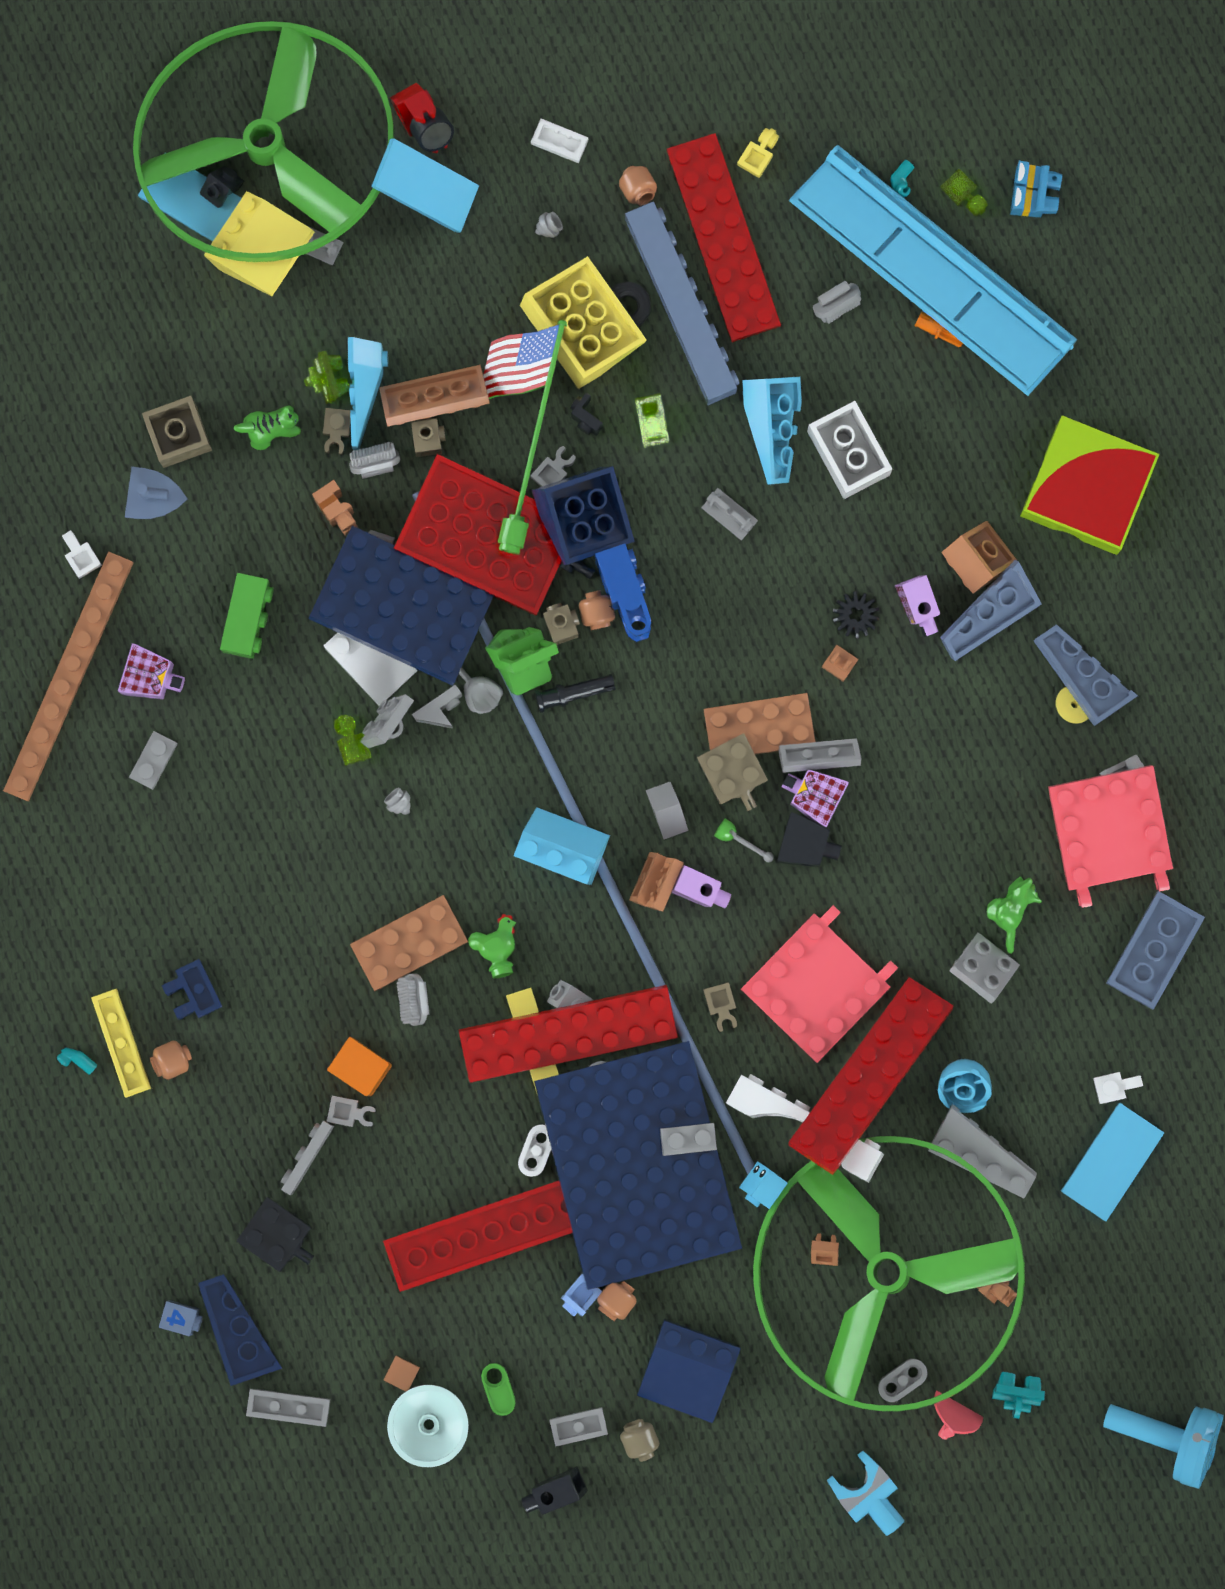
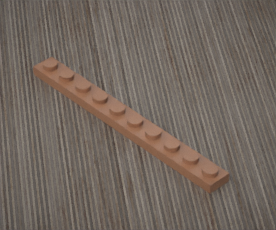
[3,552,133,802]

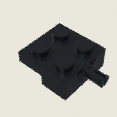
[236,1197,314,1272]

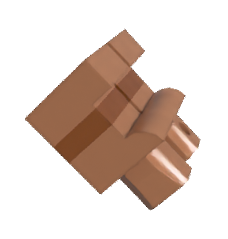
[312,480,358,535]

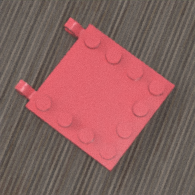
[1048,765,1173,908]
[741,905,898,1063]

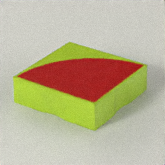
[1020,416,1159,555]

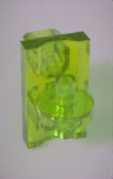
[304,351,350,404]

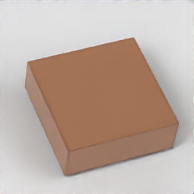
[384,1355,420,1391]

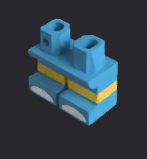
[1010,160,1062,217]

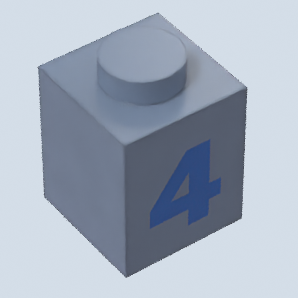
[159,1300,203,1336]

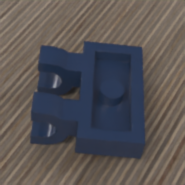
[162,959,223,1020]

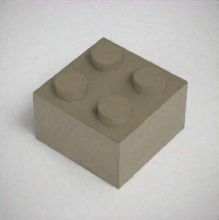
[142,396,212,468]

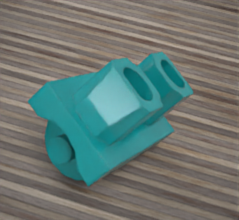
[992,1372,1045,1419]

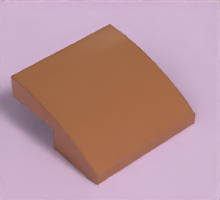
[629,852,683,912]

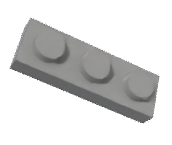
[778,738,861,773]
[281,1121,334,1195]
[246,1388,331,1427]

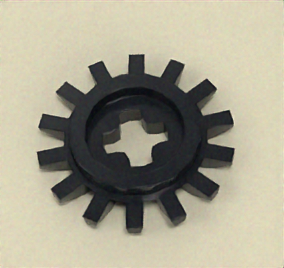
[833,591,879,638]

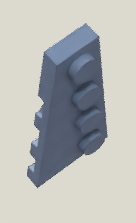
[940,560,1041,661]
[1034,624,1138,726]

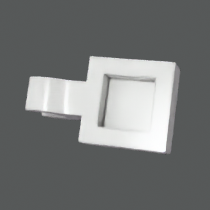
[62,530,102,579]
[1093,1072,1143,1104]

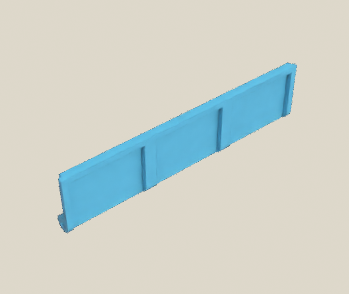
[789,145,1077,396]

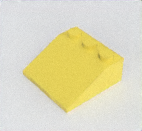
[204,191,315,296]

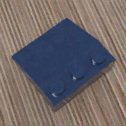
[532,466,635,565]
[637,1319,741,1423]

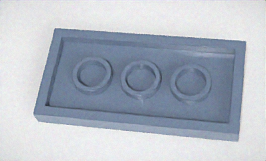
[1106,891,1205,1010]

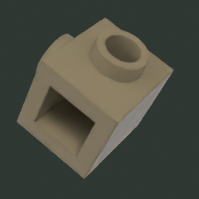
[411,417,446,457]
[543,603,580,645]

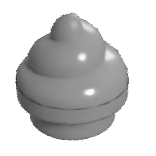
[535,212,563,238]
[384,787,411,815]

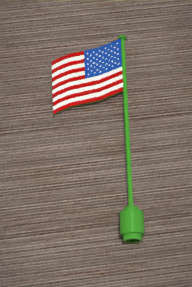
[483,320,567,554]

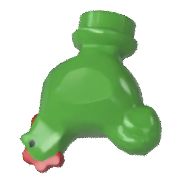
[468,914,516,979]

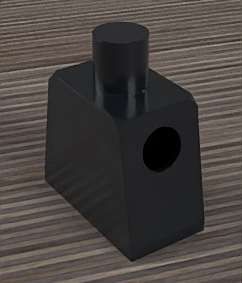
[777,812,842,867]
[522,1466,588,1515]

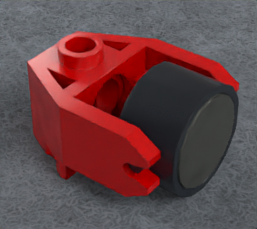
[390,83,454,153]

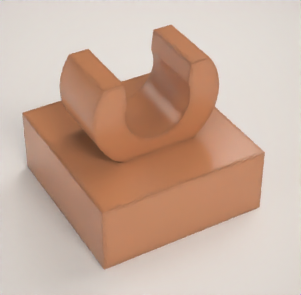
[822,645,858,682]
[811,1234,839,1266]

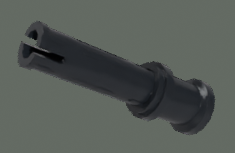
[535,674,616,713]

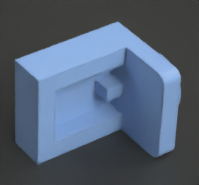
[561,1274,602,1316]

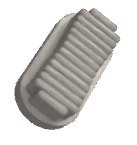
[813,281,861,324]
[349,442,400,479]
[396,974,430,1026]

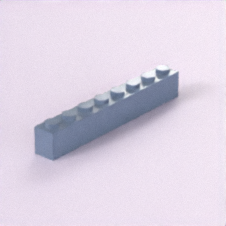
[625,201,739,405]

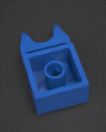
[595,544,651,642]

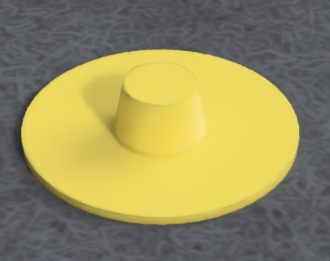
[1056,687,1089,724]

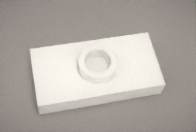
[531,119,588,163]

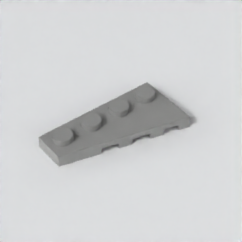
[928,1104,1037,1198]

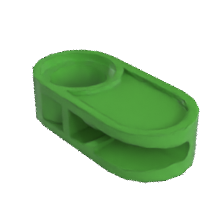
[481,1363,516,1416]

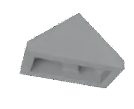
[646,782,688,840]

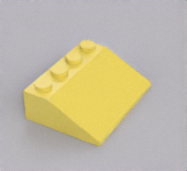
[520,256,647,389]

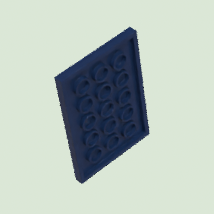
[309,526,494,686]

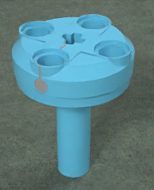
[1103,1404,1224,1489]

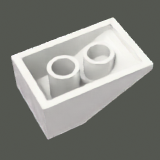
[324,633,417,706]

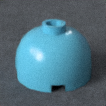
[938,1059,992,1113]

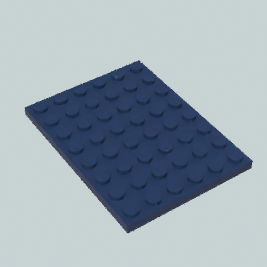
[534,1041,742,1290]

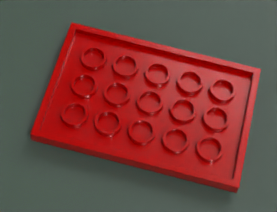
[394,454,562,616]

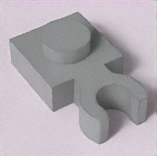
[531,446,576,487]
[327,1096,376,1127]

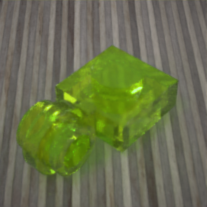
[940,169,988,216]
[334,714,372,766]

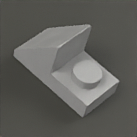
[412,685,462,728]

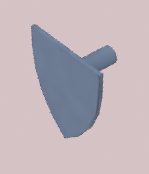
[125,467,187,519]

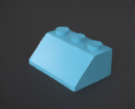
[514,807,610,885]

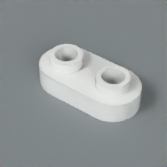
[518,1125,551,1177]

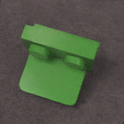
[485,627,559,695]

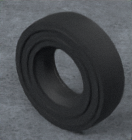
[611,282,651,327]

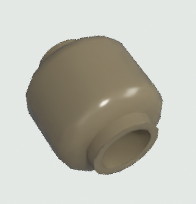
[620,1419,660,1462]

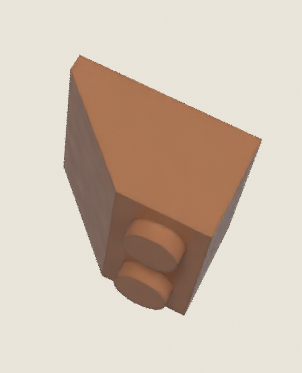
[941,521,1017,594]

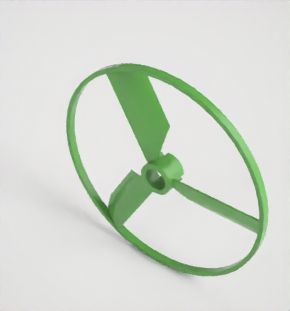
[133,21,394,262]
[753,1136,1025,1411]

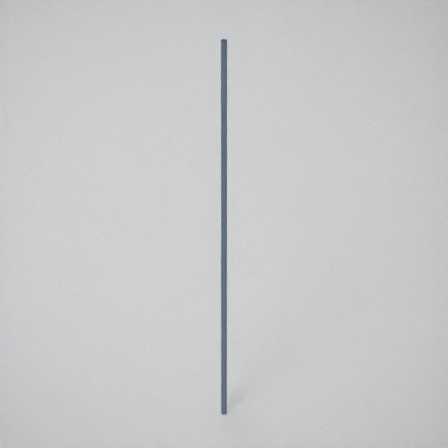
[412,491,755,1174]

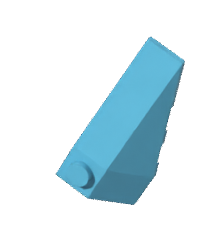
[348,337,388,451]
[742,377,802,484]

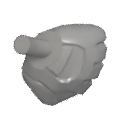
[459,668,503,714]

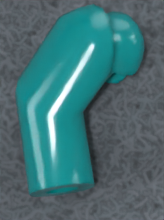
[890,160,914,198]
[57,1048,97,1075]

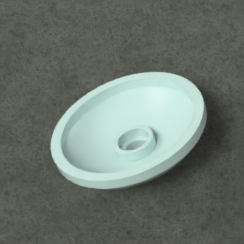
[387,1385,469,1467]

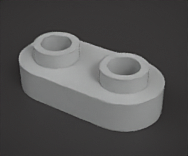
[878,1359,927,1402]

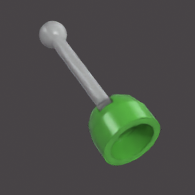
[714,818,774,862]

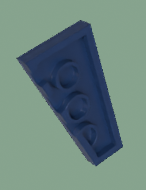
[198,1274,282,1386]

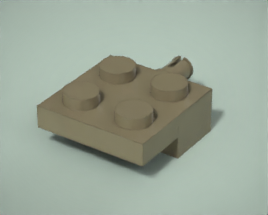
[696,733,768,811]

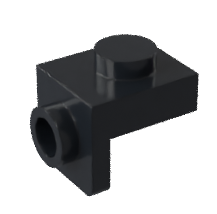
[200,166,244,208]
[570,393,603,436]

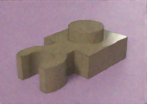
[323,408,351,455]
[703,982,737,1032]

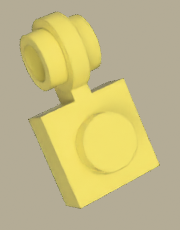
[737,128,779,178]

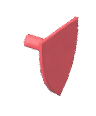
[934,1390,983,1440]

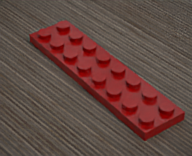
[667,133,781,342]
[788,977,953,1175]
[459,985,678,1083]
[383,1180,572,1292]

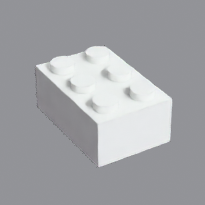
[807,401,892,499]

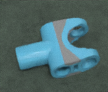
[827,1451,905,1536]

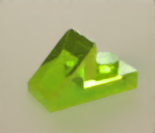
[635,393,669,447]

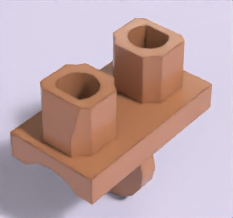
[977,1281,1017,1307]

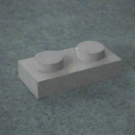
[129,731,178,790]
[660,1123,717,1156]
[550,1407,608,1447]

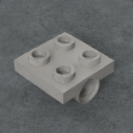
[360,694,414,748]
[950,933,1020,1004]

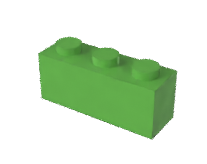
[220,573,273,659]

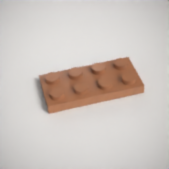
[379,365,490,427]
[704,693,815,755]
[350,895,468,991]

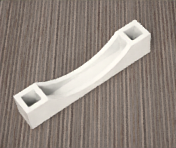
[726,1074,884,1183]

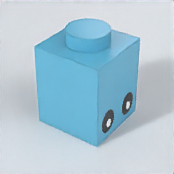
[739,1161,788,1209]

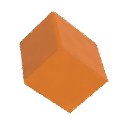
[327,1037,392,1096]

